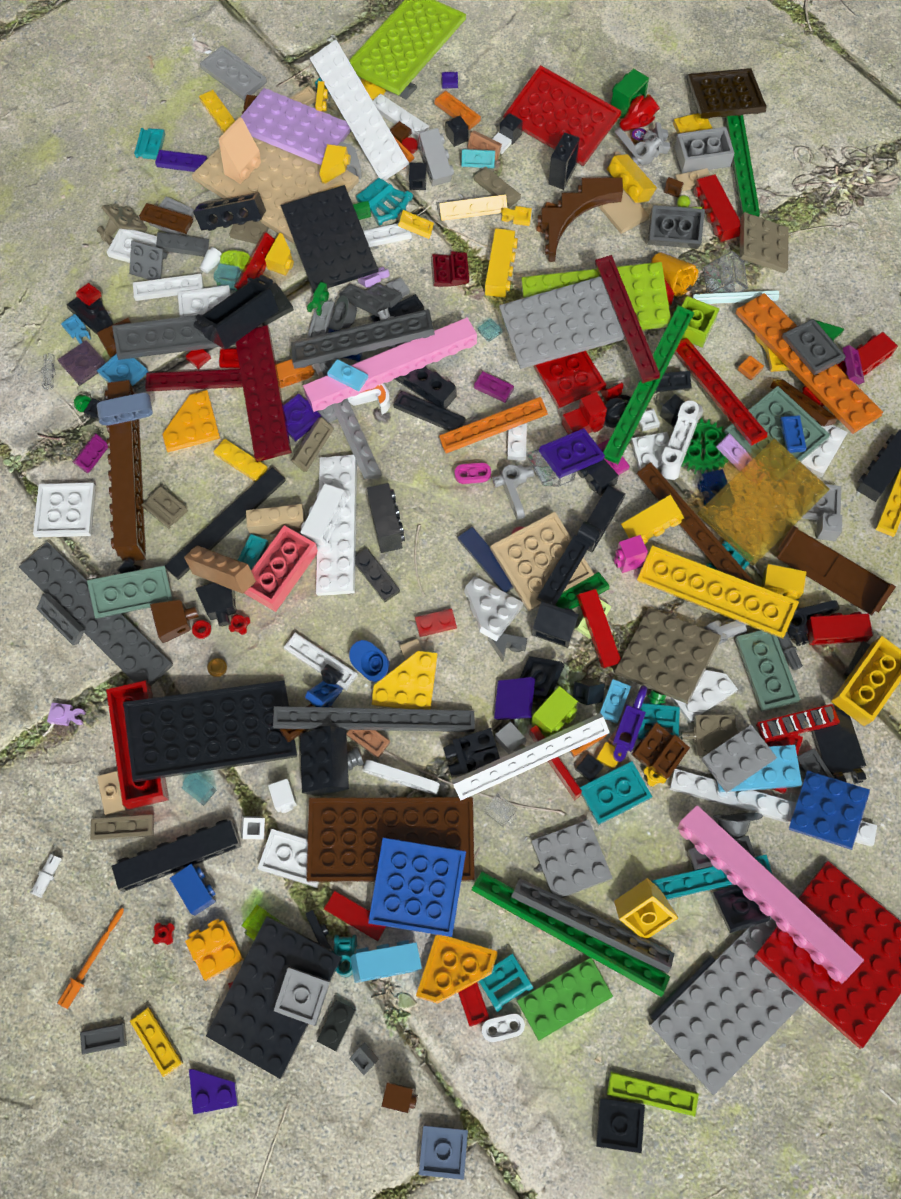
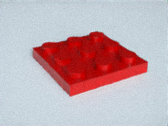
[534,351,606,409]

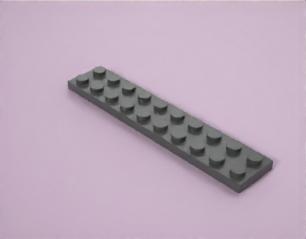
[19,542,173,686]

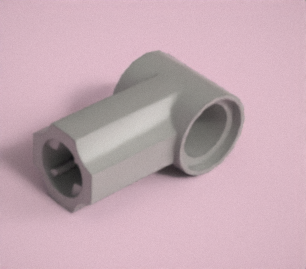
[704,619,747,645]

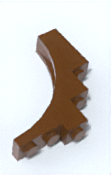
[538,177,623,262]

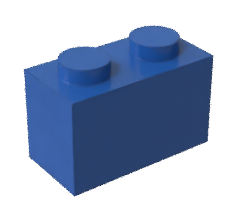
[170,864,216,916]

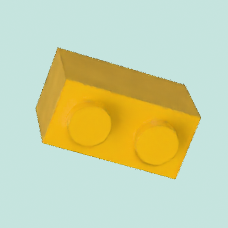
[761,564,806,600]

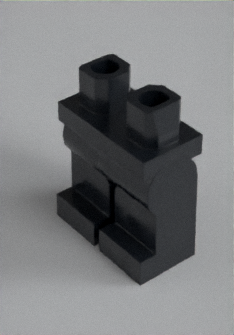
[443,728,500,777]

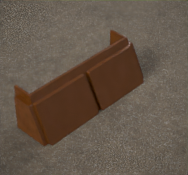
[777,525,896,616]

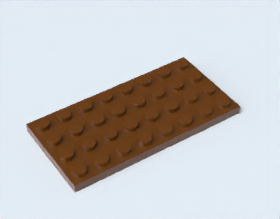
[307,797,475,882]

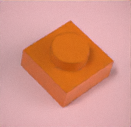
[738,355,764,380]

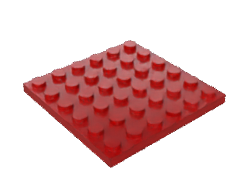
[754,861,901,1049]

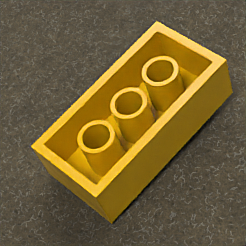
[831,636,901,726]

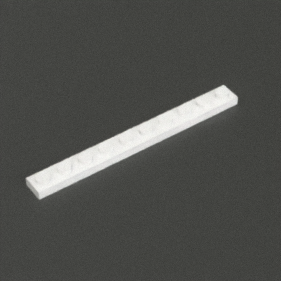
[669,769,877,847]

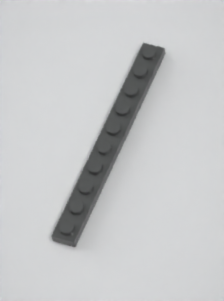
[273,706,475,732]

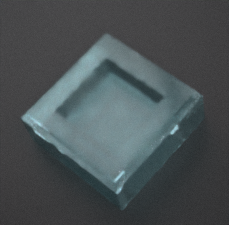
[478,318,502,342]

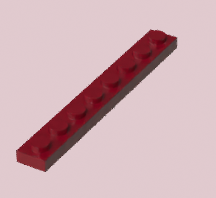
[595,255,660,383]

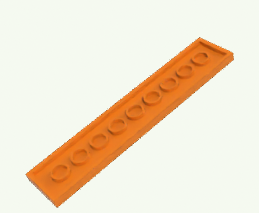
[736,293,883,434]

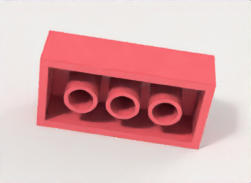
[244,525,318,612]

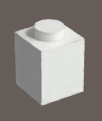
[268,779,297,813]
[241,816,265,839]

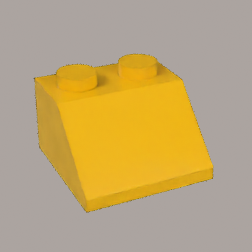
[614,878,678,940]

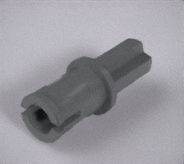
[777,632,803,670]

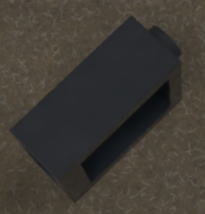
[548,132,580,190]

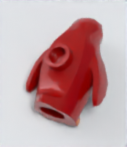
[619,94,660,132]

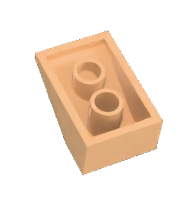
[219,117,261,184]

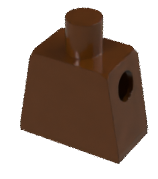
[150,600,199,643]

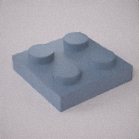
[419,1125,468,1180]

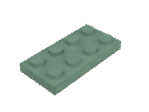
[87,565,173,619]
[735,630,801,711]

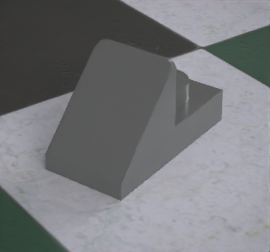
[488,633,528,661]

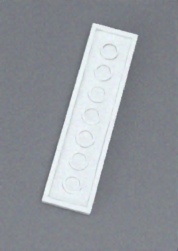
[316,455,357,596]

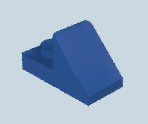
[305,681,343,708]

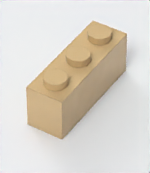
[246,504,306,536]

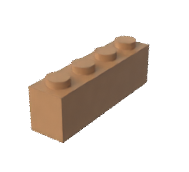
[184,545,256,594]

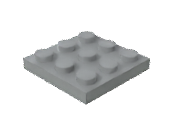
[531,820,613,898]

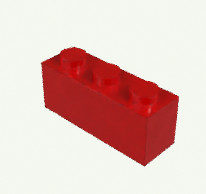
[806,612,873,645]

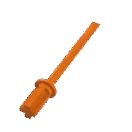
[57,908,124,1009]

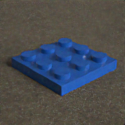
[789,771,870,850]

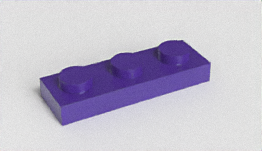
[155,150,208,172]

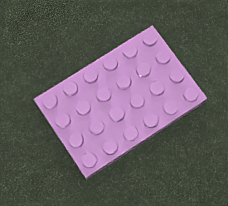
[241,88,351,165]

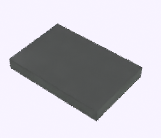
[782,319,846,375]

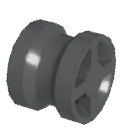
[347,746,364,771]

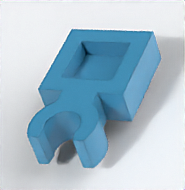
[61,314,91,345]

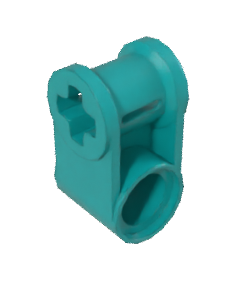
[334,934,357,978]

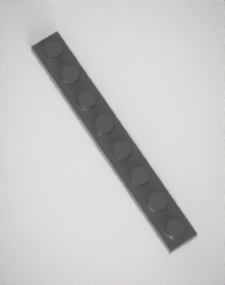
[511,878,675,973]

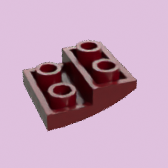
[431,251,470,287]

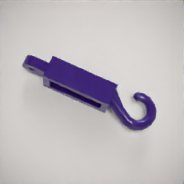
[612,685,647,762]

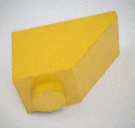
[319,144,351,184]
[265,233,294,276]

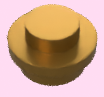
[207,658,227,677]

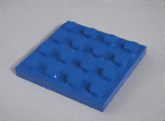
[368,837,466,937]

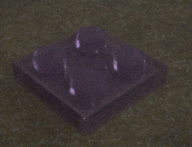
[58,340,106,386]

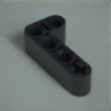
[577,485,626,553]

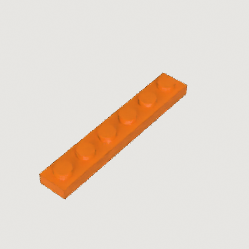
[439,397,548,454]

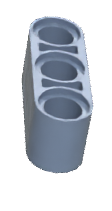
[97,393,153,426]

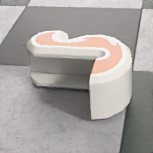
[348,383,390,415]

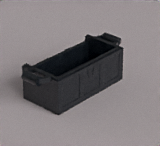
[193,274,279,350]

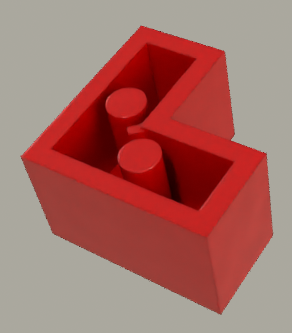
[561,392,607,435]

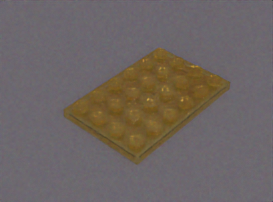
[698,438,830,566]

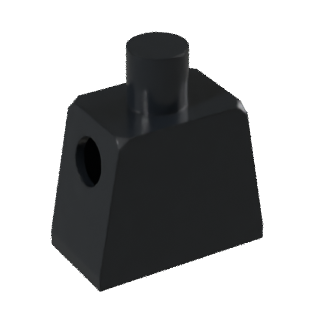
[196,583,236,627]

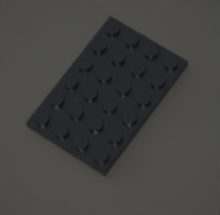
[281,185,379,293]
[206,916,343,1079]

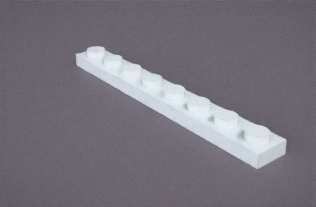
[452,713,609,800]

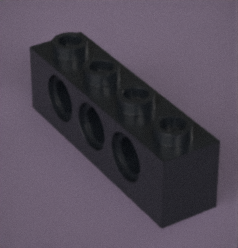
[193,192,266,231]
[394,366,457,409]

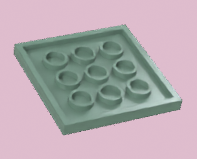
[724,386,831,483]

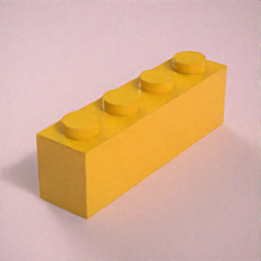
[485,228,518,298]

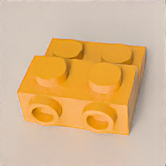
[185,919,244,981]

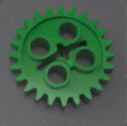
[681,418,729,475]

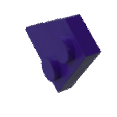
[189,1069,239,1115]

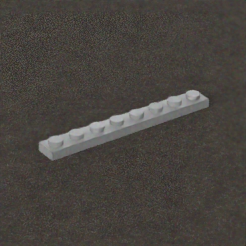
[313,360,382,479]

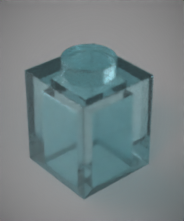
[214,264,241,291]
[181,773,217,806]

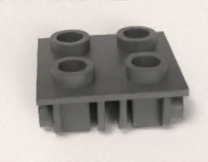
[129,240,168,280]

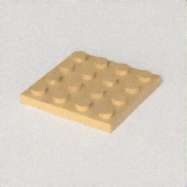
[490,512,594,612]

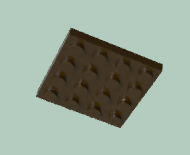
[687,68,767,119]

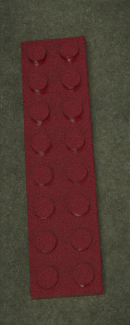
[235,325,292,462]

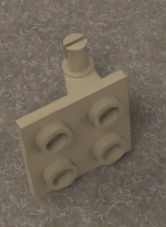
[97,205,148,246]

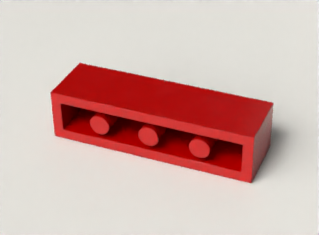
[693,174,741,242]

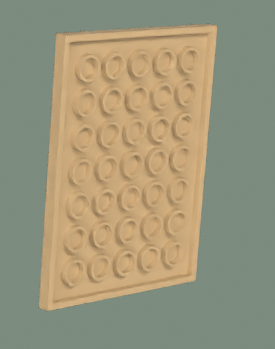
[192,137,359,244]

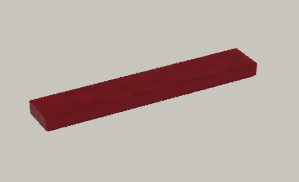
[145,369,243,392]

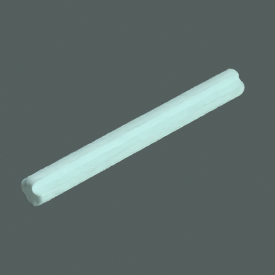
[693,290,779,304]

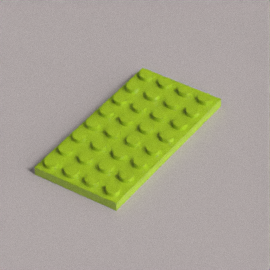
[349,0,466,95]
[521,262,671,330]

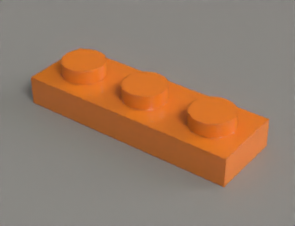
[435,91,481,130]

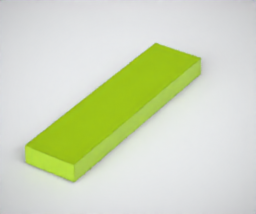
[606,1072,699,1117]

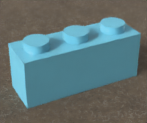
[350,940,422,983]

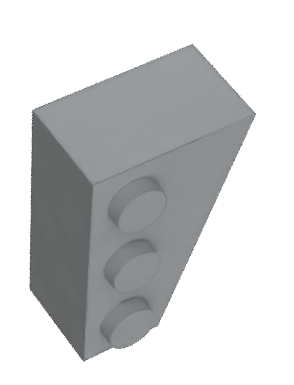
[418,128,454,186]

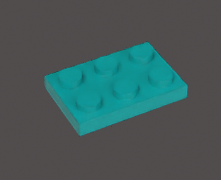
[580,761,653,826]

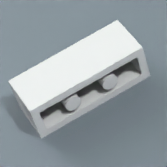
[301,483,349,546]

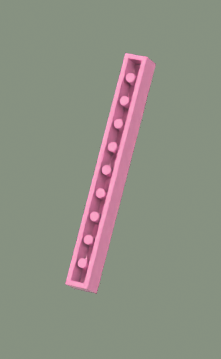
[303,317,477,412]
[677,805,864,984]

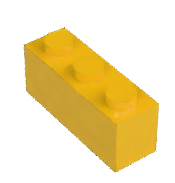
[607,154,657,203]
[621,495,684,544]

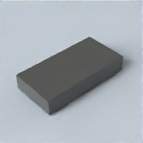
[80,1023,127,1055]

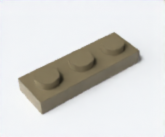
[474,166,521,208]
[290,417,334,472]
[90,815,154,841]

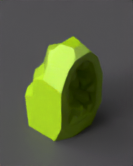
[220,250,250,271]

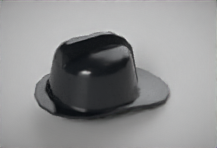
[604,395,631,428]

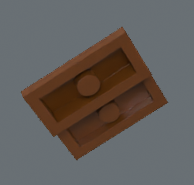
[631,722,690,779]

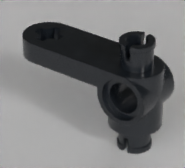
[787,600,840,646]

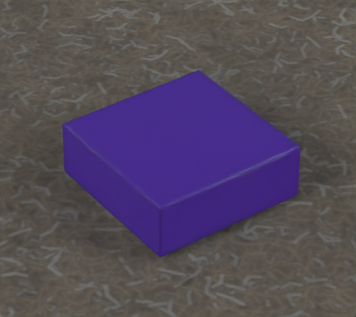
[442,72,458,89]

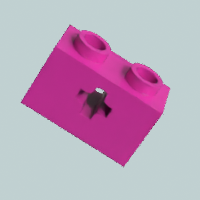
[614,535,648,573]

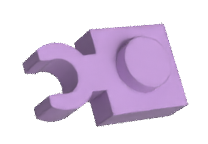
[358,267,390,288]
[47,703,86,726]

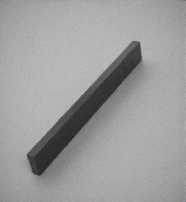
[165,467,286,580]

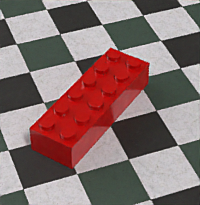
[106,680,169,810]

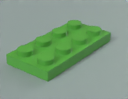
[517,958,613,1041]

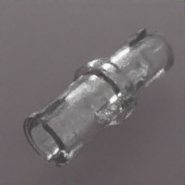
[41,353,56,390]

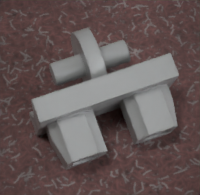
[643,122,670,158]

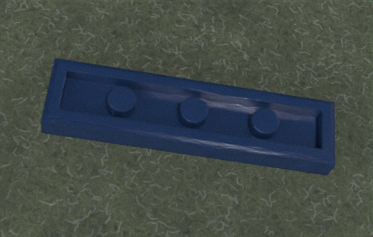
[458,527,514,593]

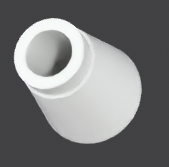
[199,247,222,274]

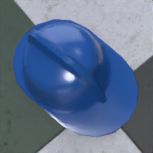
[349,640,390,682]

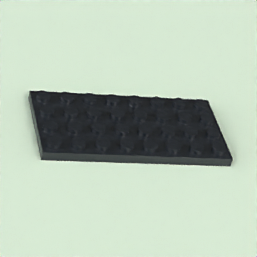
[123,680,297,782]

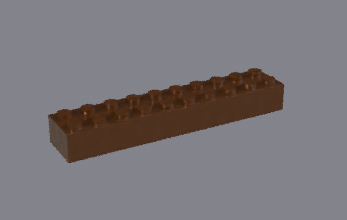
[105,380,146,561]

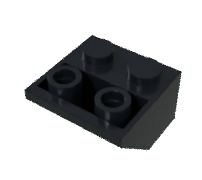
[532,601,579,648]

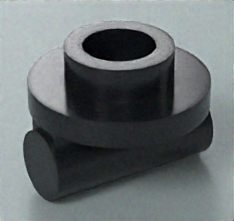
[321,664,344,685]

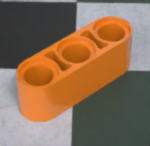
[276,359,315,388]

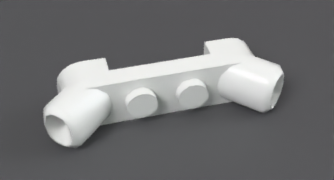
[661,401,703,480]

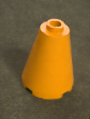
[651,252,699,296]

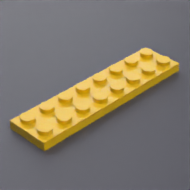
[637,545,799,639]

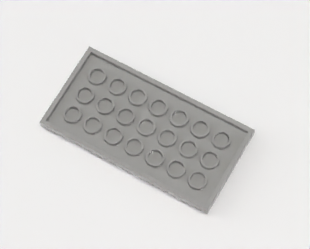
[650,917,805,1095]

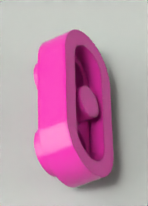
[454,463,491,484]

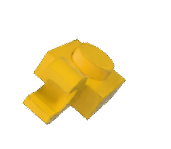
[502,206,532,226]

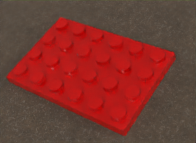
[503,65,621,167]

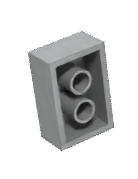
[675,127,734,174]

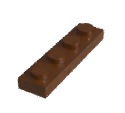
[770,379,837,427]

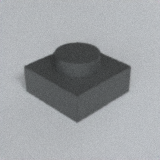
[349,1043,379,1075]

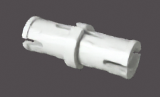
[30,854,62,898]

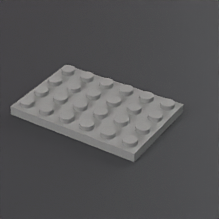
[499,277,624,369]

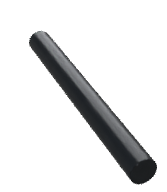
[649,955,715,1021]

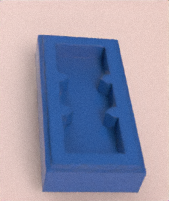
[780,415,807,453]

